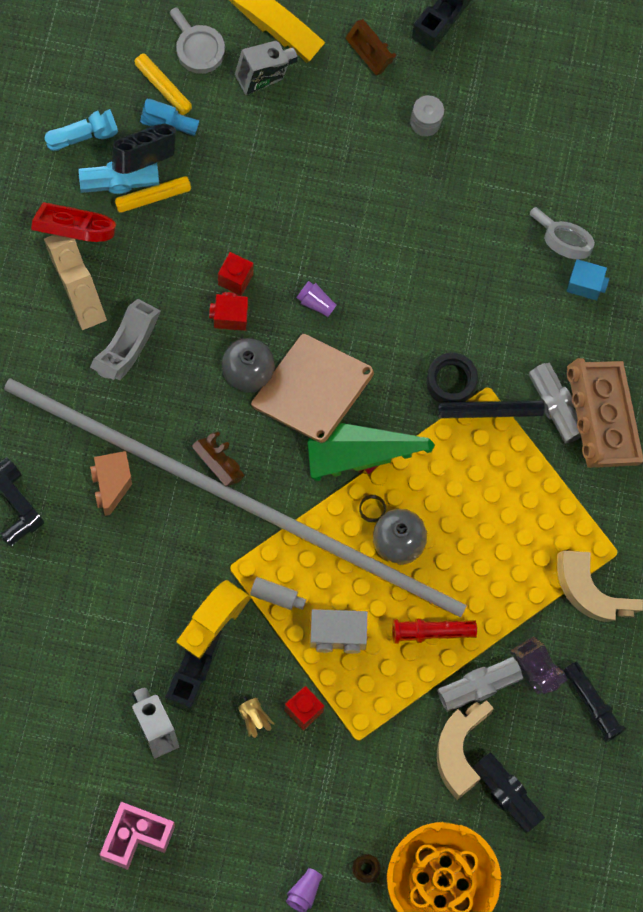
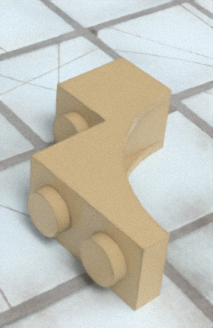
[44,235,107,330]

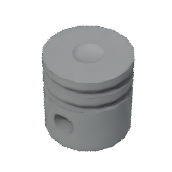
[410,95,444,136]

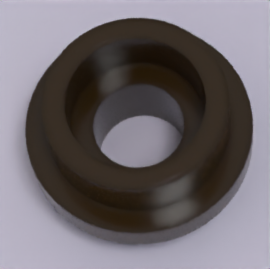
[352,854,381,883]

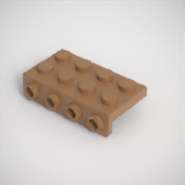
[567,358,643,468]

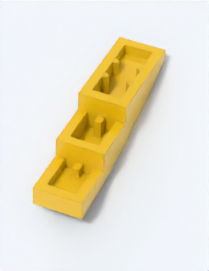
[229,0,325,63]

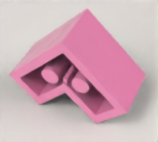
[100,802,175,870]

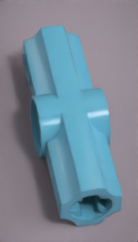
[79,162,159,194]

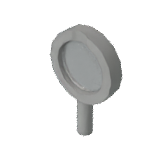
[530,207,595,259]

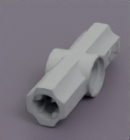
[528,362,581,444]
[438,657,523,712]

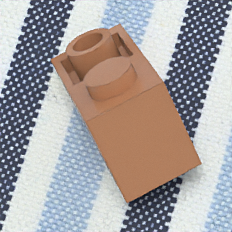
[90,451,132,516]

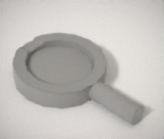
[169,7,225,74]

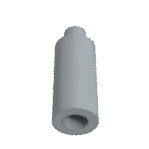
[250,577,306,610]

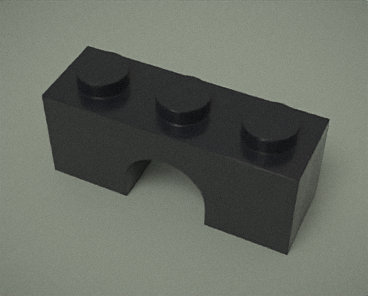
[412,0,471,52]
[165,630,223,714]

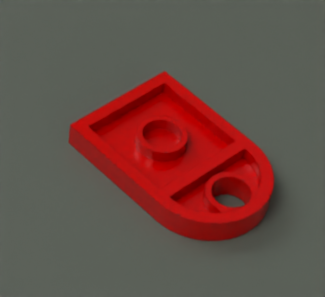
[31,202,116,242]

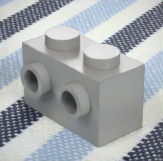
[310,609,368,654]

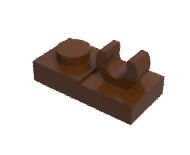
[345,19,396,76]
[192,432,245,487]

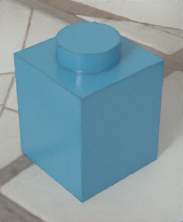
[567,259,609,301]

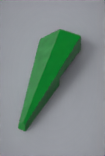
[308,423,435,481]

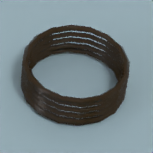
[359,495,386,522]

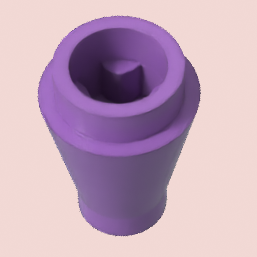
[297,281,337,317]
[286,868,322,912]

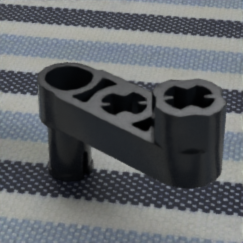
[0,457,44,547]

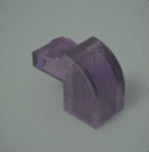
[511,637,568,695]

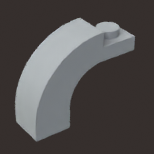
[90,299,161,381]

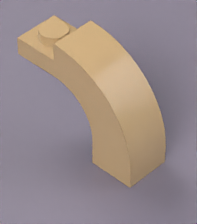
[557,551,643,622]
[437,700,494,800]

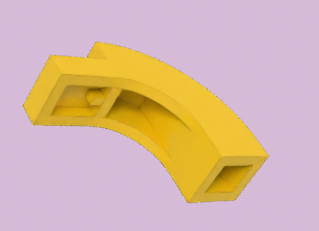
[176,580,251,659]

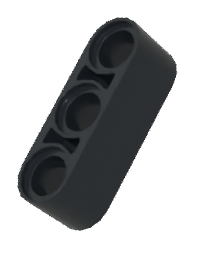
[112,124,176,174]

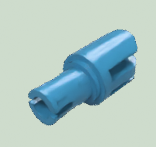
[140,99,200,136]

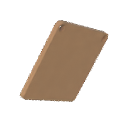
[251,334,374,443]

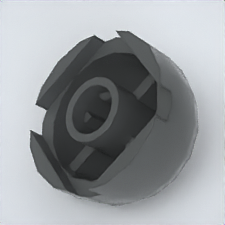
[222,338,275,393]
[373,509,427,565]

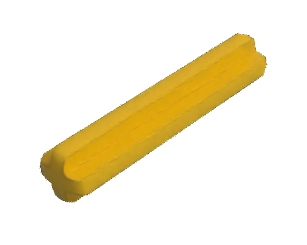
[134,53,192,115]
[115,176,191,213]

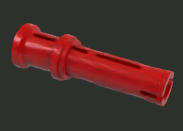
[392,618,477,644]

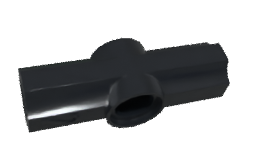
[472,752,545,833]

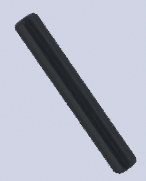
[438,401,545,418]

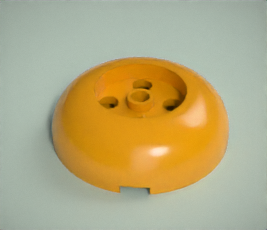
[387,822,501,912]

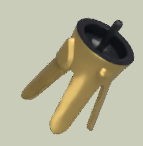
[238,696,275,738]

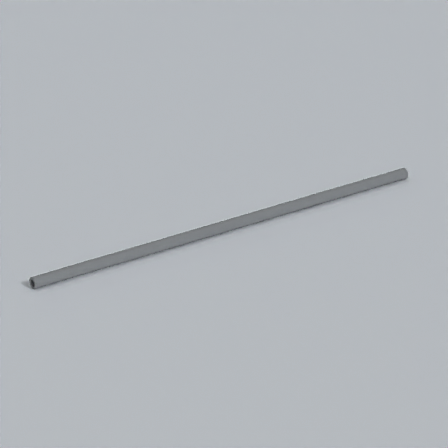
[4,378,467,618]

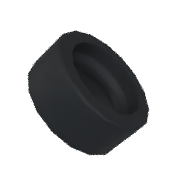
[426,352,478,403]

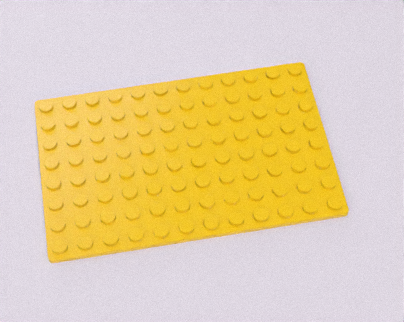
[230,388,617,741]

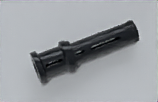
[563,661,626,742]

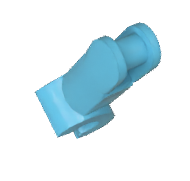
[45,109,118,151]

